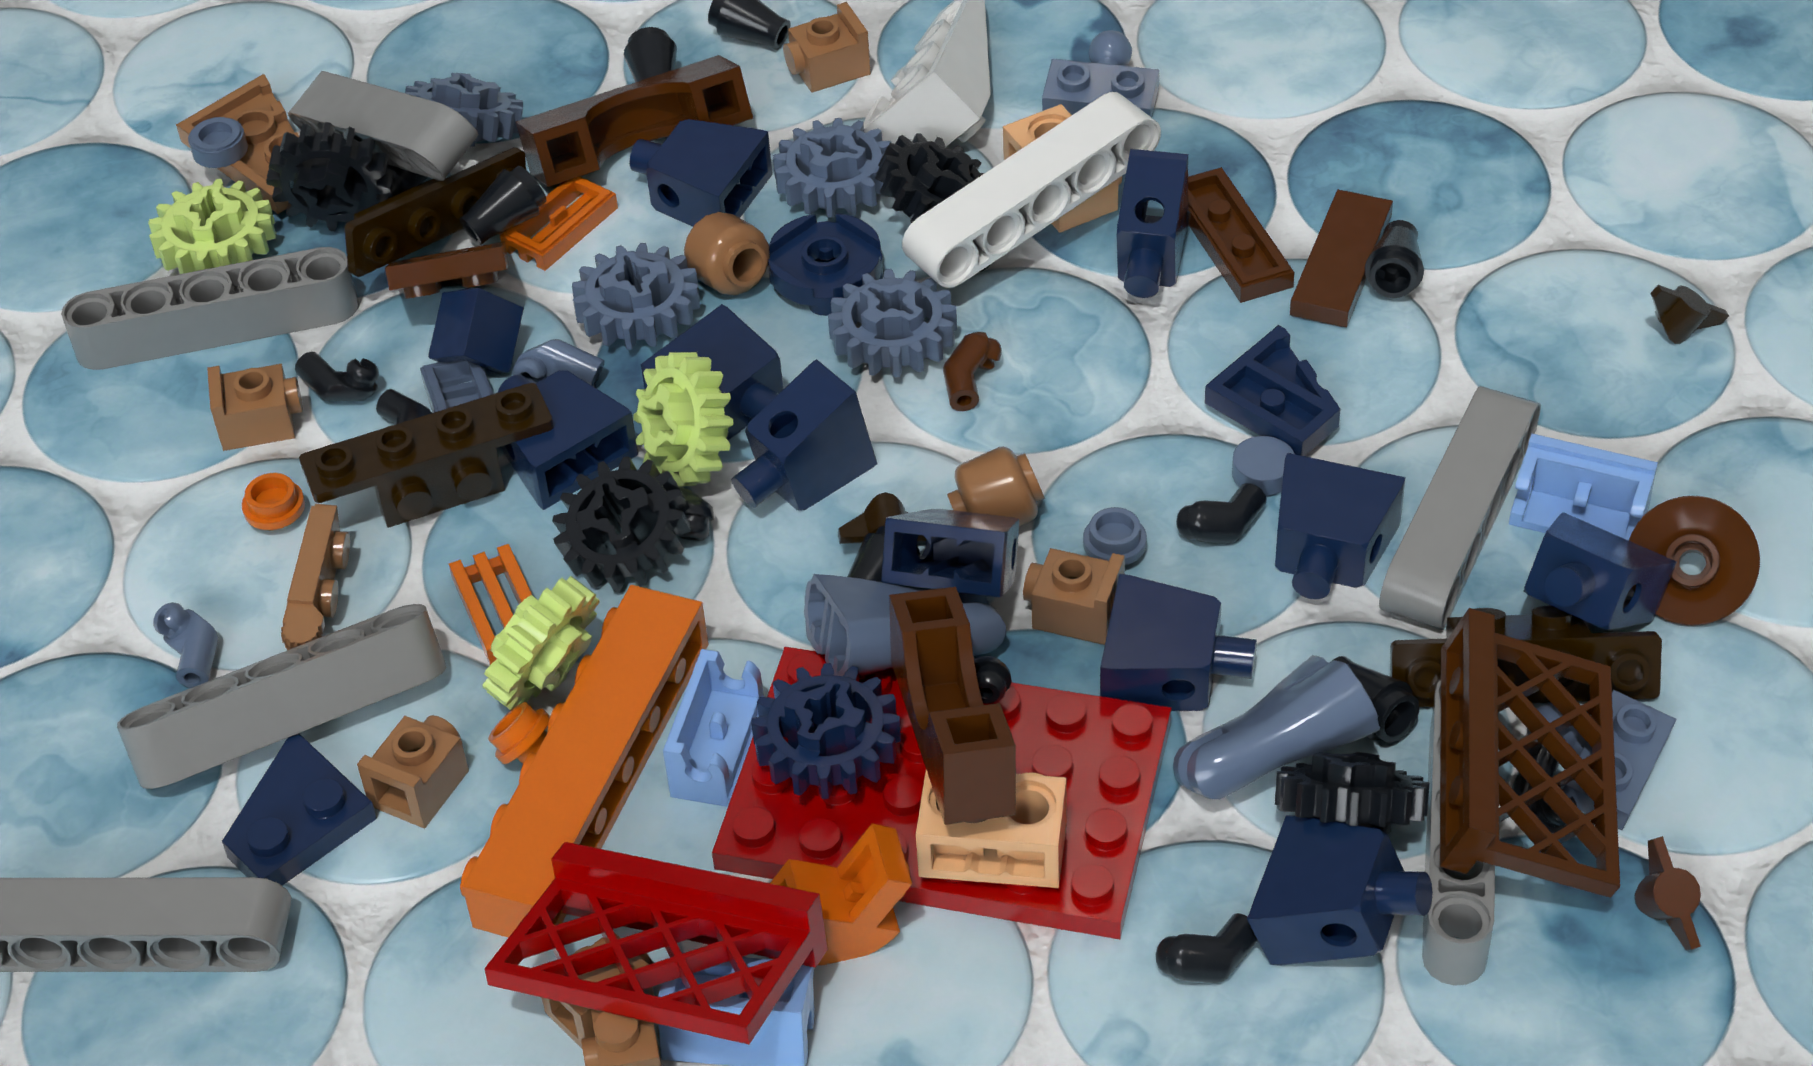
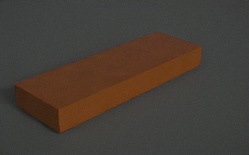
[1188,167,1295,303]
[1290,189,1393,328]

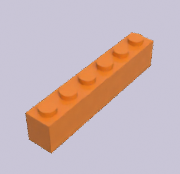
[460,585,709,937]

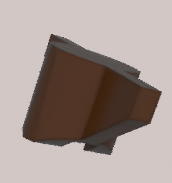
[1635,836,1701,950]

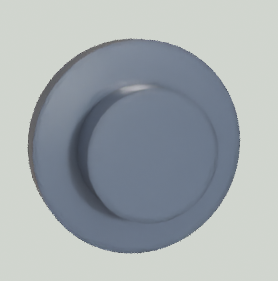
[1083,507,1147,565]

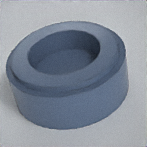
[188,117,248,168]
[1232,436,1294,496]

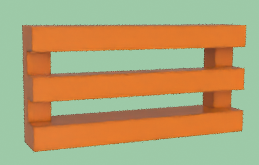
[500,176,618,271]
[449,544,533,665]

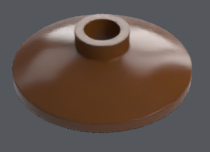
[1629,496,1760,626]

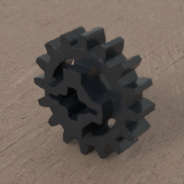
[266,122,394,231]
[875,133,984,223]
[552,457,691,591]
[1275,752,1430,834]

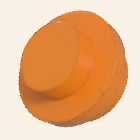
[242,473,305,530]
[488,702,550,764]

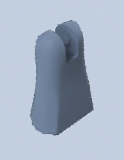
[804,574,1006,678]
[1173,655,1380,799]

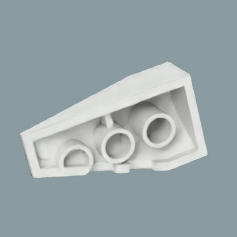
[864,0,991,147]

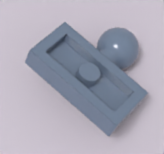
[1042,30,1159,118]
[1527,690,1677,830]

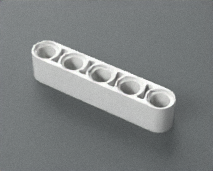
[902,92,1161,288]

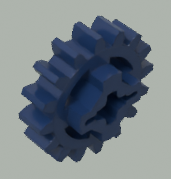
[751,663,901,799]

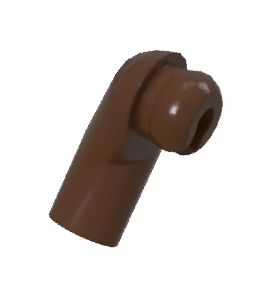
[943,332,1002,411]

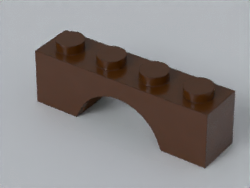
[516,55,753,187]
[889,587,1016,825]

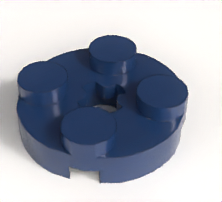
[768,213,884,316]

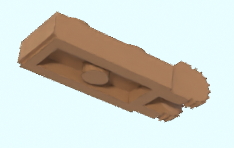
[281,504,350,650]

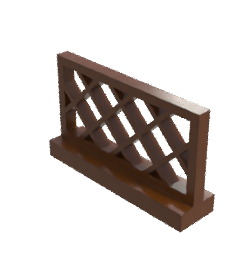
[1440,608,1620,898]

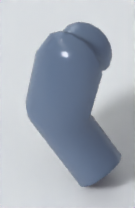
[512,339,605,386]
[153,602,218,688]

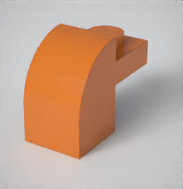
[769,824,912,965]

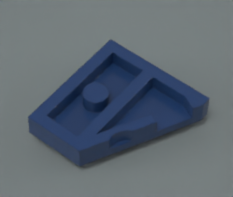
[1205,325,1341,456]
[222,733,377,886]

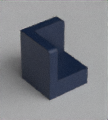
[428,288,524,374]

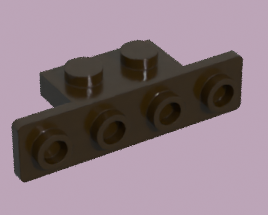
[345,147,526,277]
[299,383,554,528]
[1390,605,1662,707]

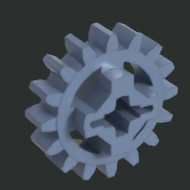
[405,73,523,147]
[773,118,891,217]
[572,243,700,349]
[828,269,957,377]

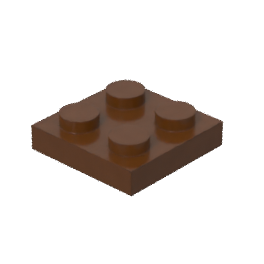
[385,241,509,299]

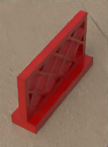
[484,842,828,1045]

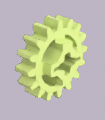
[148,179,276,274]
[633,352,733,487]
[482,576,600,710]

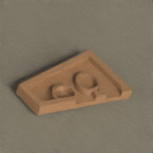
[176,74,299,214]

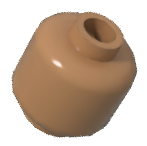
[684,212,770,295]
[947,446,1045,527]

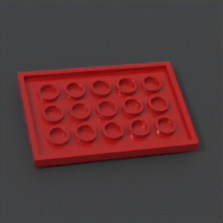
[712,647,1171,940]

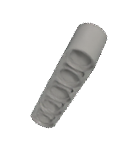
[288,71,479,181]
[61,247,358,370]
[1379,386,1541,629]
[117,604,446,789]
[1422,680,1495,985]
[0,877,291,972]

